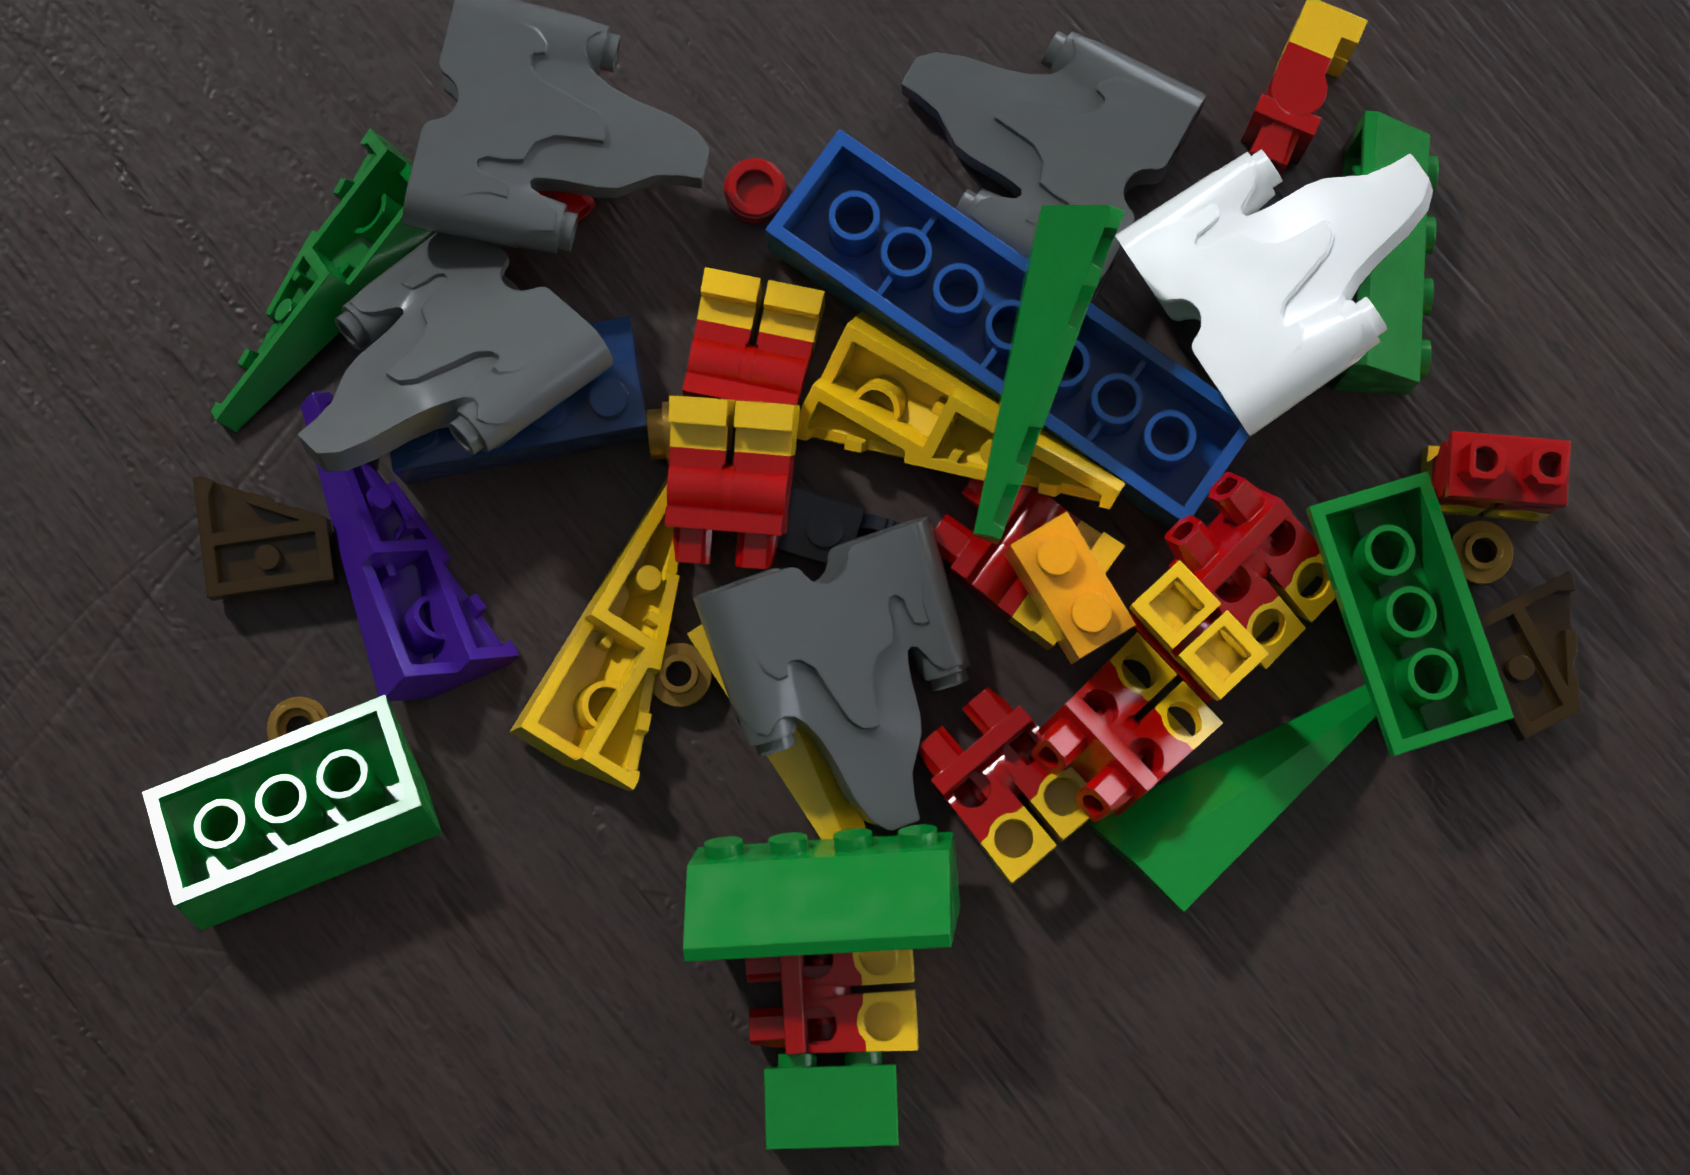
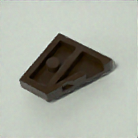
[193,476,338,601]
[1479,570,1581,742]

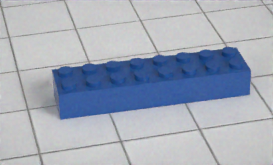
[765,129,1249,530]

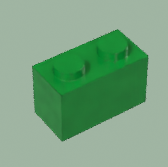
[764,1051,899,1150]

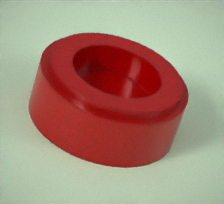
[724,158,787,224]

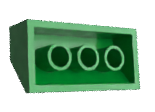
[1332,111,1439,395]
[1305,471,1514,757]
[142,695,442,931]
[683,824,960,962]

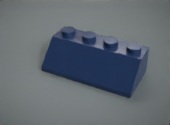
[390,316,648,484]

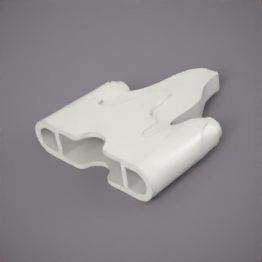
[1115,149,1433,437]

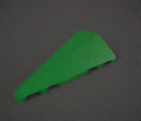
[210,128,436,432]
[973,205,1125,545]
[1087,684,1376,913]

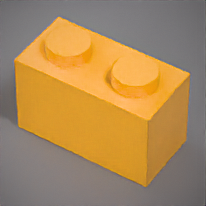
[1005,511,1136,665]

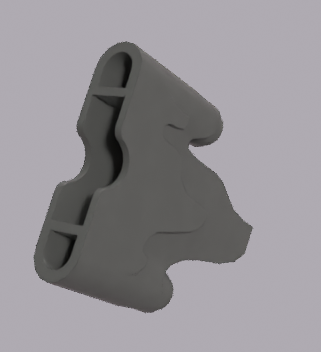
[402,0,710,254]
[901,31,1207,304]
[298,232,614,472]
[693,516,971,831]

